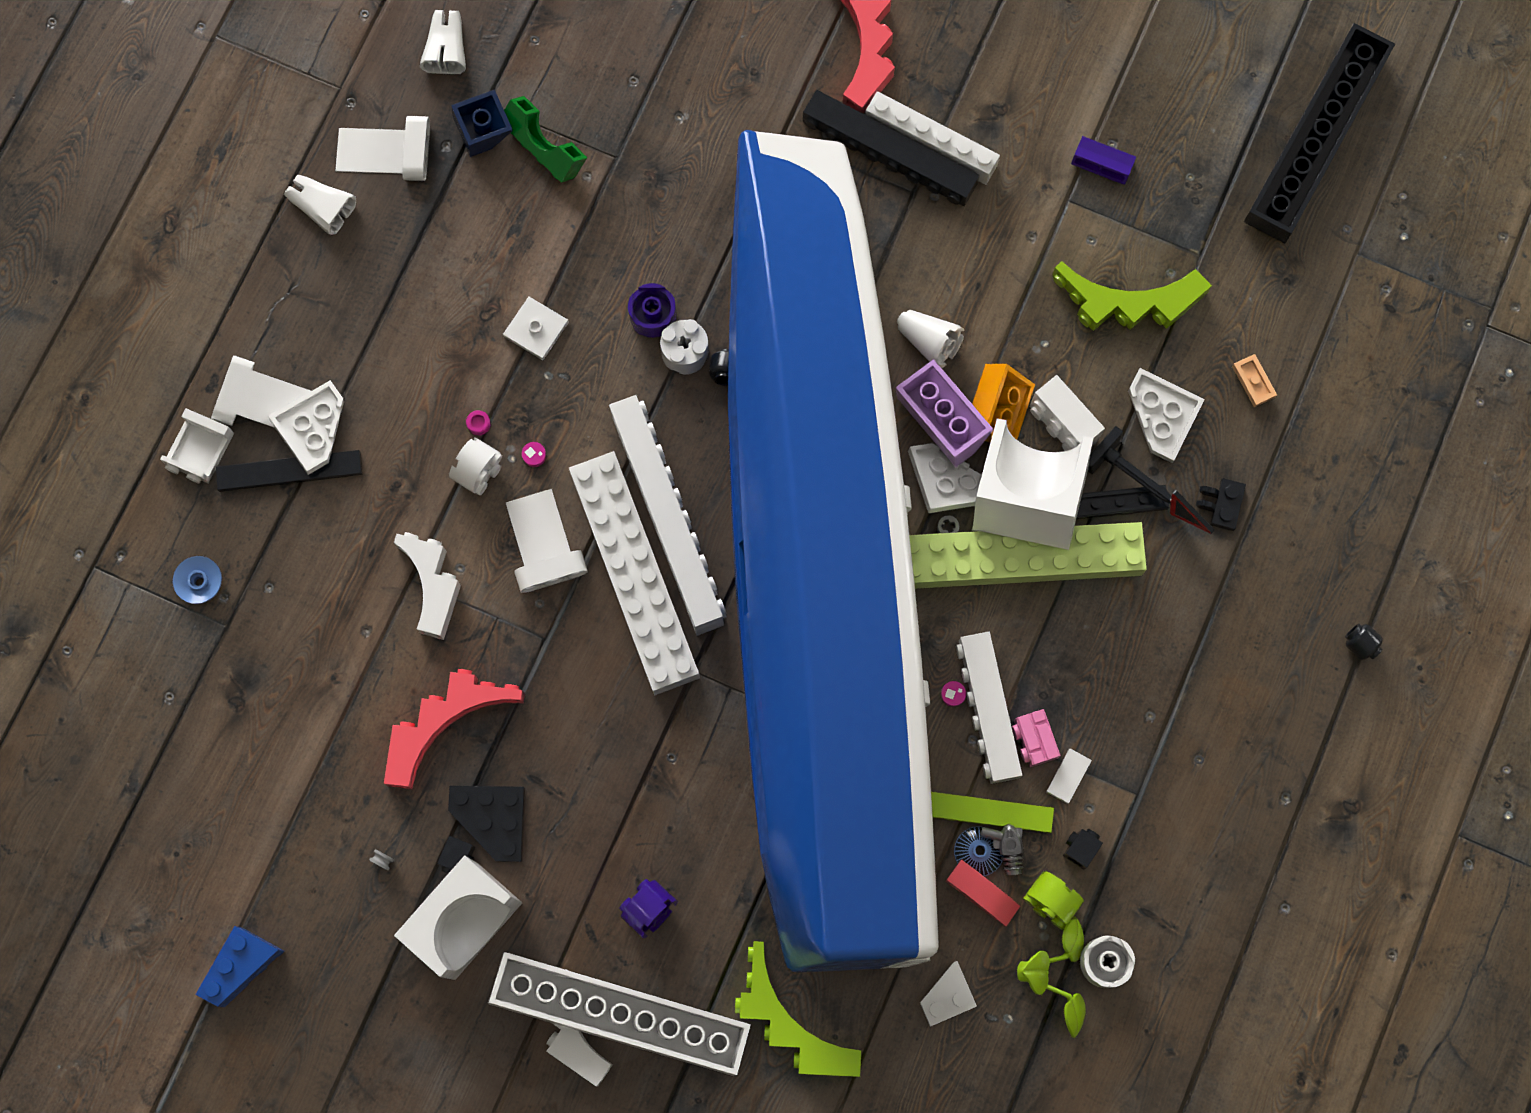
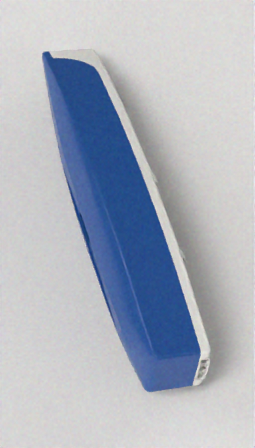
[728,130,939,973]

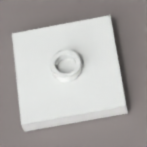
[503,296,569,360]

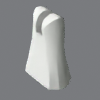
[420,10,466,74]
[284,175,356,235]

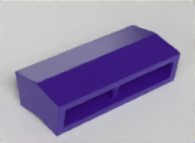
[1071,136,1136,185]

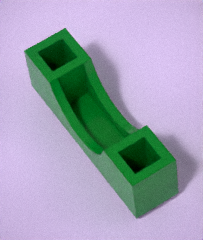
[504,96,587,183]

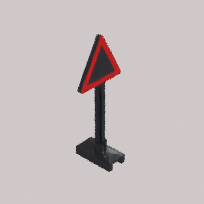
[1088,426,1215,534]

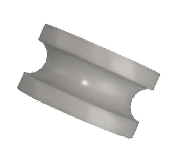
[937,516,960,534]
[369,849,394,870]

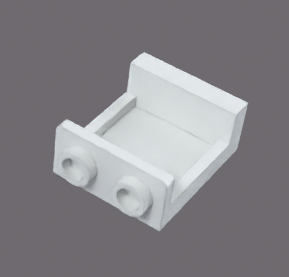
[160,408,234,484]

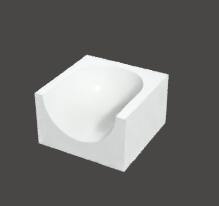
[973,419,1093,550]
[394,855,522,980]

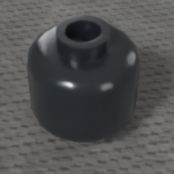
[709,349,729,386]
[1345,624,1383,660]

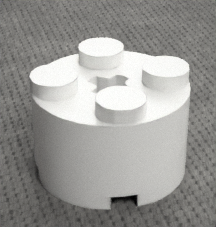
[660,319,709,375]
[449,437,502,495]
[1080,936,1135,988]

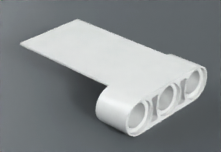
[335,116,430,181]
[211,356,311,428]
[506,489,588,593]

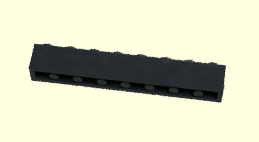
[803,90,980,206]

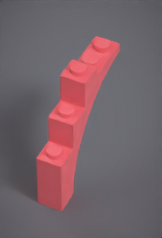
[841,0,895,114]
[384,669,525,789]

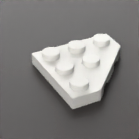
[1128,368,1205,463]
[268,381,344,475]
[908,443,983,513]

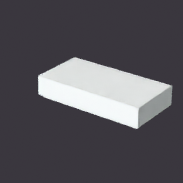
[1046,749,1092,804]

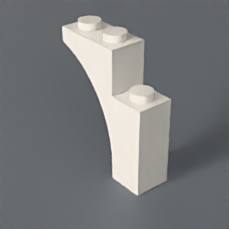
[394,532,461,640]
[546,969,613,1087]

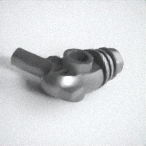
[980,824,1023,875]

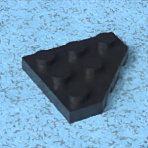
[448,786,525,862]

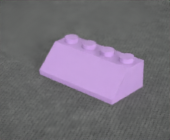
[896,359,993,467]

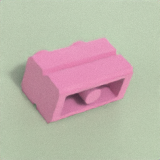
[1012,709,1061,767]

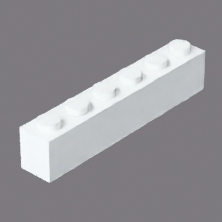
[865,91,1000,185]
[956,631,1022,784]

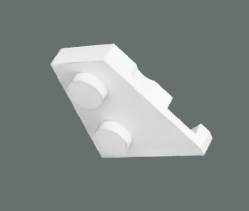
[920,961,977,1027]

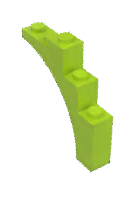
[1052,261,1212,331]
[735,941,861,1077]

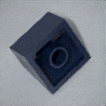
[451,89,512,157]

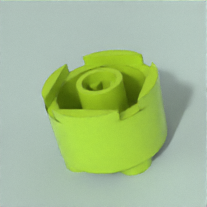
[1023,871,1084,930]

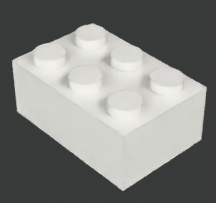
[1029,375,1105,451]

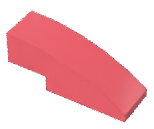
[945,860,1020,927]

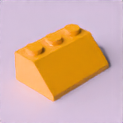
[972,364,1035,443]

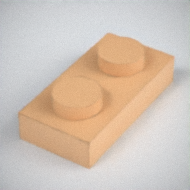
[1232,354,1277,407]

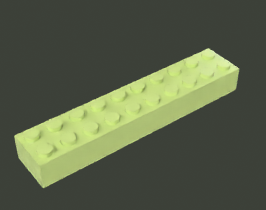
[909,522,1147,589]

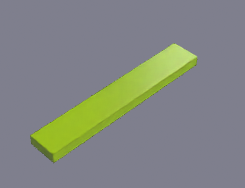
[931,792,1054,833]

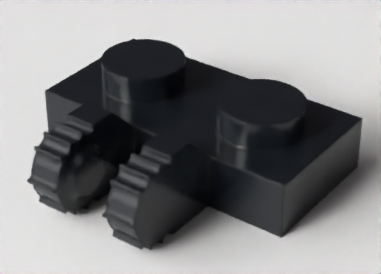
[1196,478,1246,531]

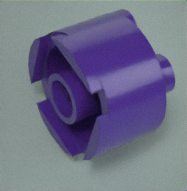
[628,283,677,338]
[619,879,678,938]

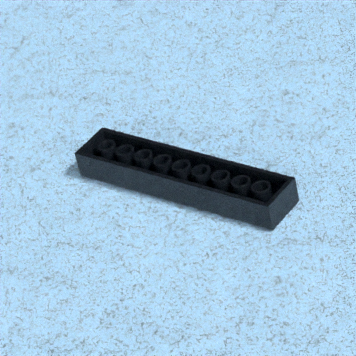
[1244,23,1395,244]

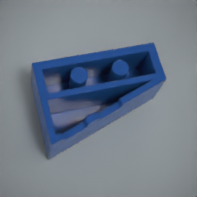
[195,926,285,1007]

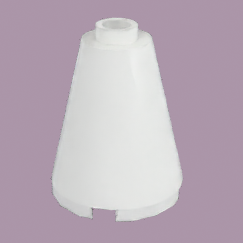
[897,310,964,368]

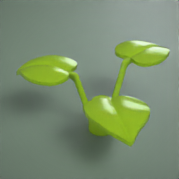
[1017,916,1086,1038]

